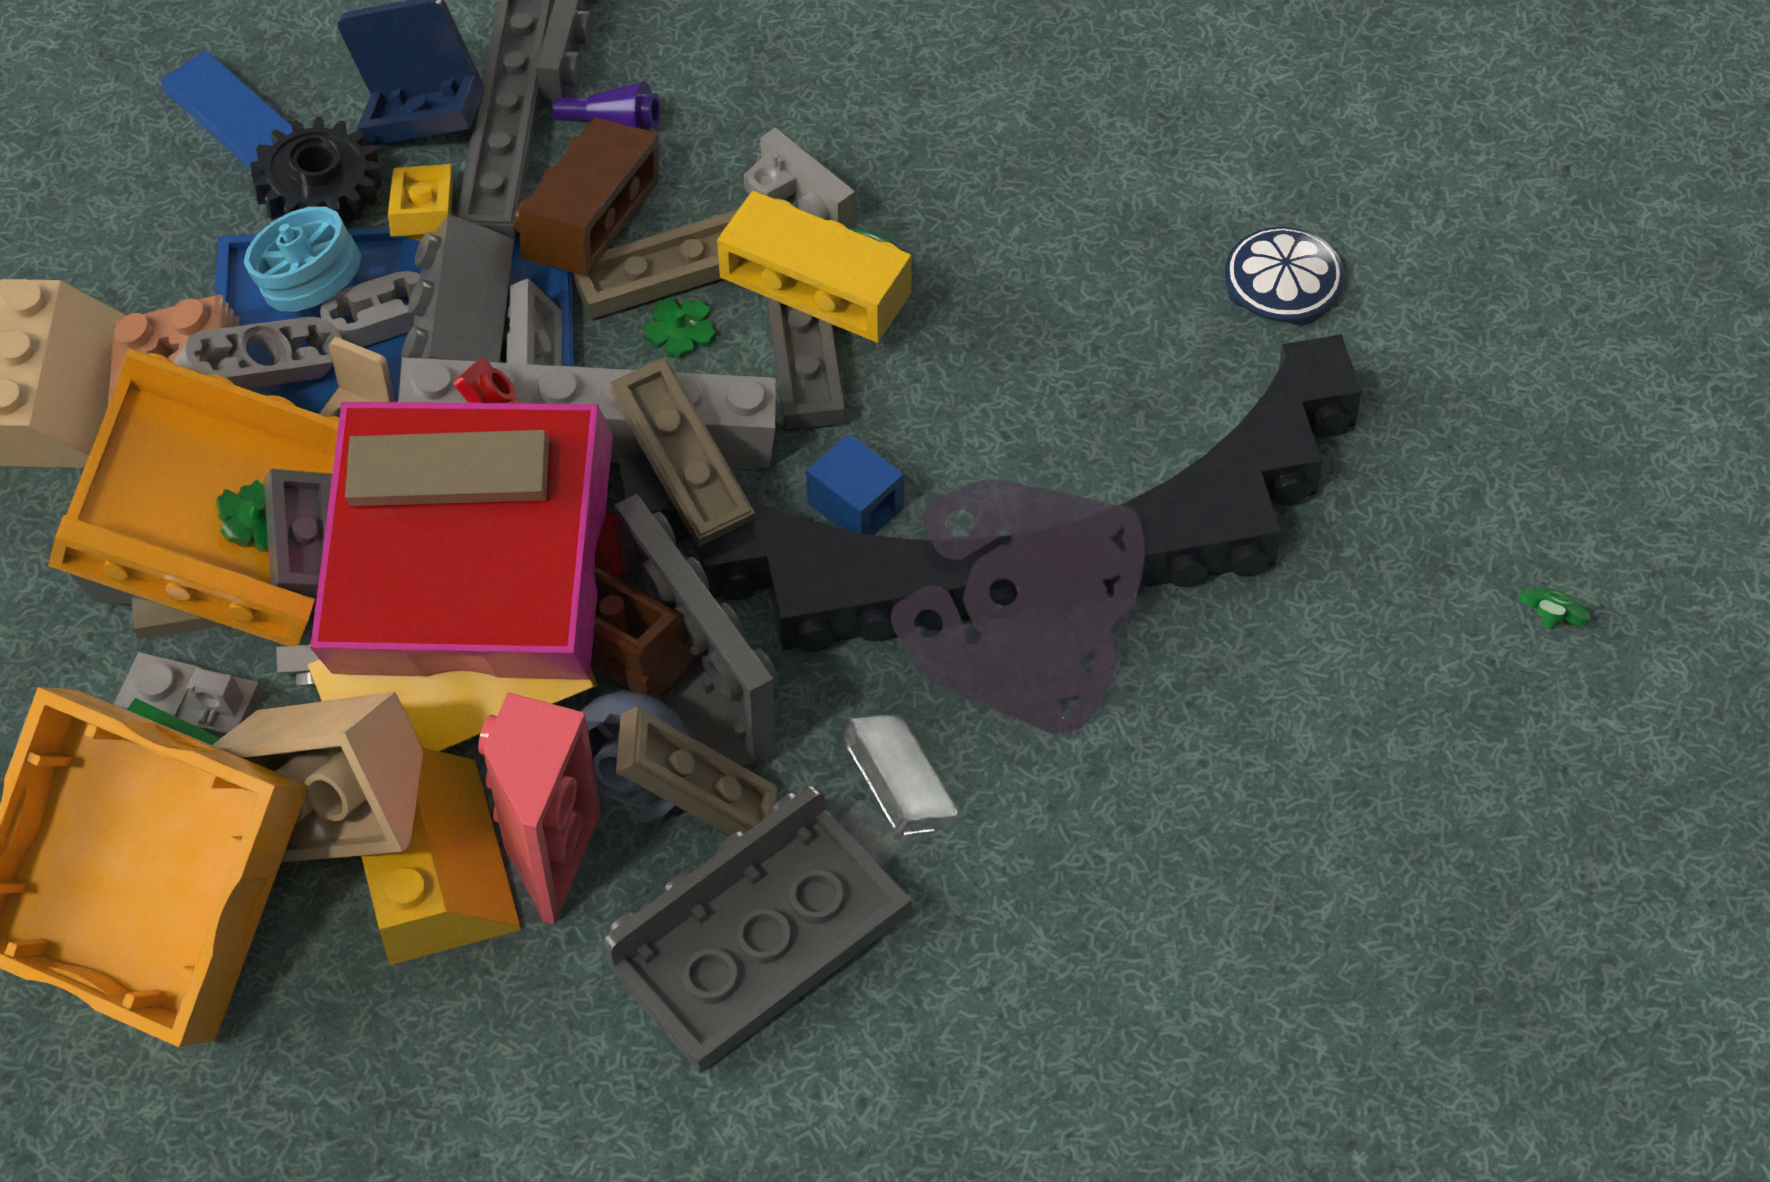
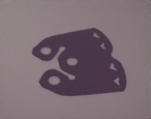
[891,480,1145,735]

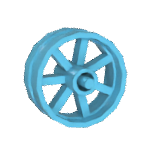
[244,207,362,312]

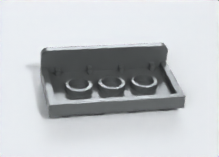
[614,494,780,770]
[603,785,912,1073]

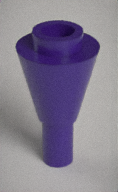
[553,81,661,131]

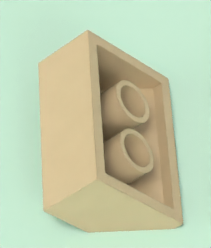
[0,279,127,468]
[212,692,423,863]

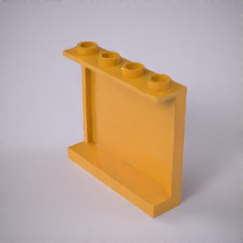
[48,348,339,646]

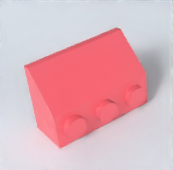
[478,692,601,924]

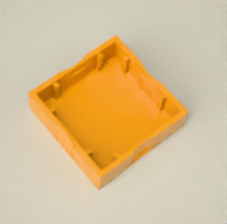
[0,687,309,1047]

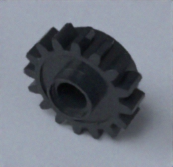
[251,117,382,225]

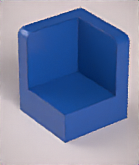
[806,435,904,535]

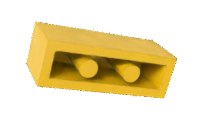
[717,190,912,343]

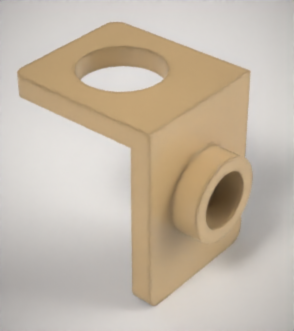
[319,337,396,417]

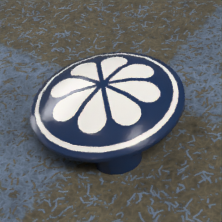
[1225,227,1344,326]

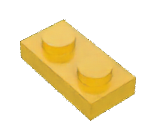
[388,164,454,241]

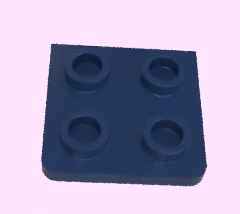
[338,0,485,145]

